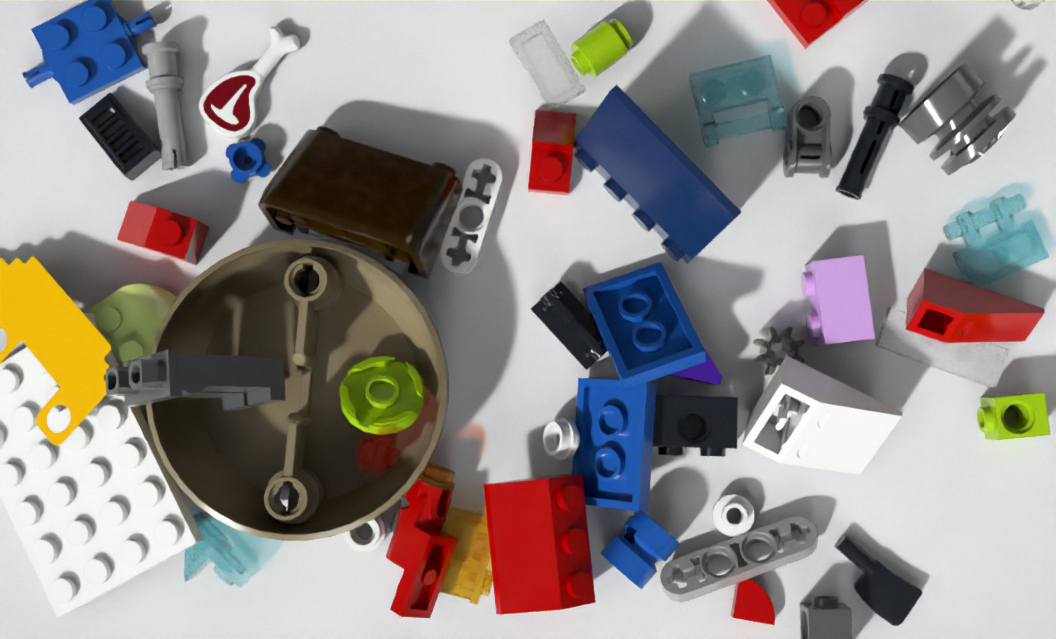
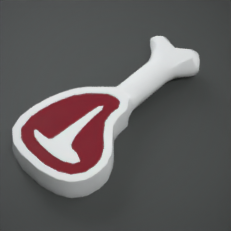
[199,27,300,139]

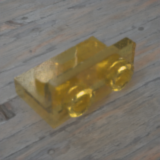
[440,506,493,605]

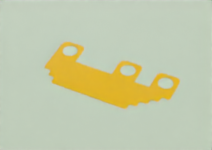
[0,256,112,445]

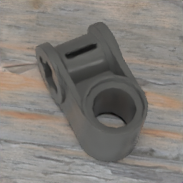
[783,96,832,178]

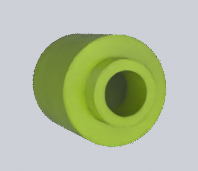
[570,18,633,78]

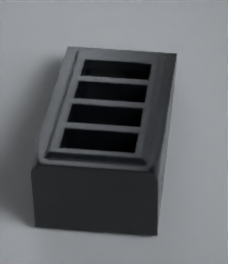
[79,92,162,181]

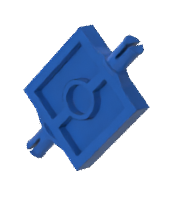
[22,0,157,105]

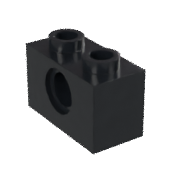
[653,395,738,456]

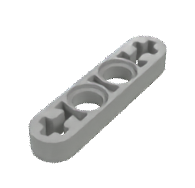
[660,515,818,602]

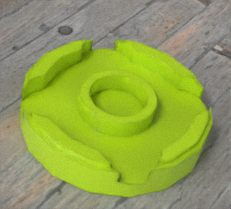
[339,356,425,435]

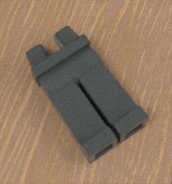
[106,350,286,411]

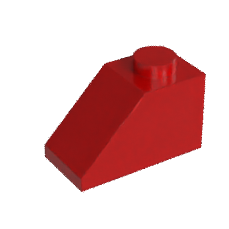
[117,201,210,265]

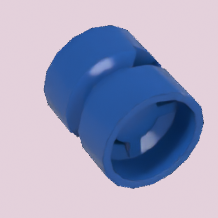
[600,511,680,589]

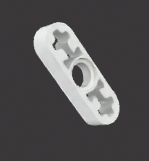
[440,158,503,275]

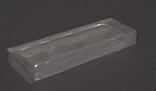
[875,307,1009,388]

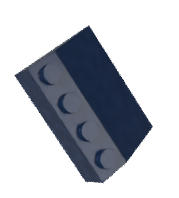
[574,85,741,264]

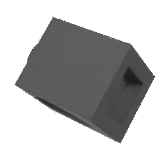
[800,596,852,639]

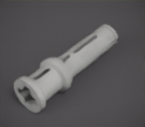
[141,41,190,170]

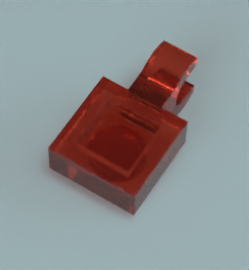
[356,433,399,477]

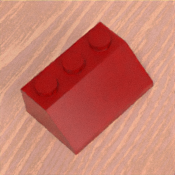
[483,474,596,615]

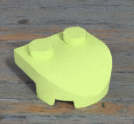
[84,283,178,367]

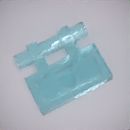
[943,194,1049,287]

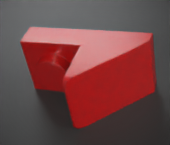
[528,110,576,195]

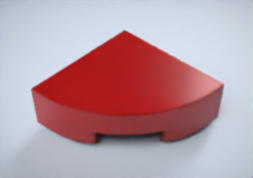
[731,578,775,625]

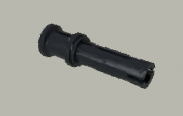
[835,74,914,200]

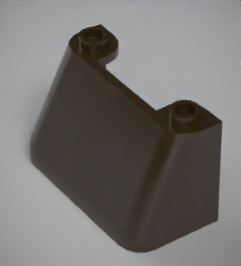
[258,126,463,279]

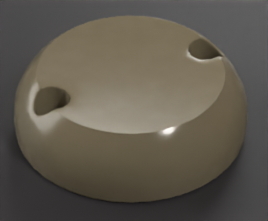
[146,239,449,541]

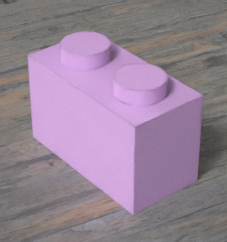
[801,255,875,347]

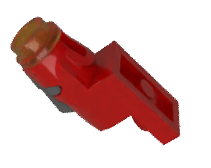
[386,462,459,618]

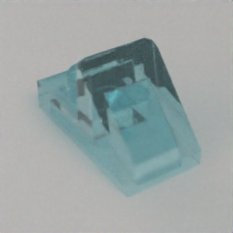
[184,512,259,588]

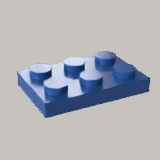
[583,262,706,390]
[572,378,657,512]

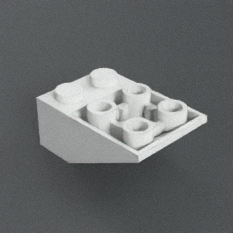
[742,356,903,474]

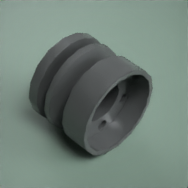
[899,62,1016,176]

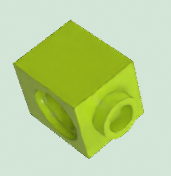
[977,392,1050,440]

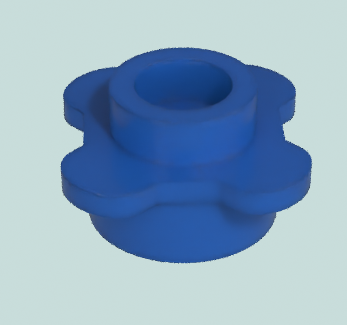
[226,138,271,183]

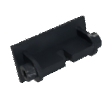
[531,282,607,370]

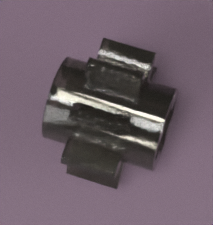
[752,326,805,376]

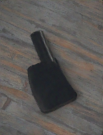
[835,535,922,626]

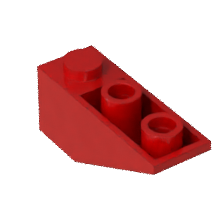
[906,268,1045,343]

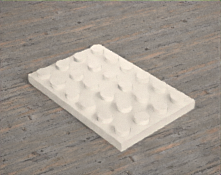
[0,313,204,618]

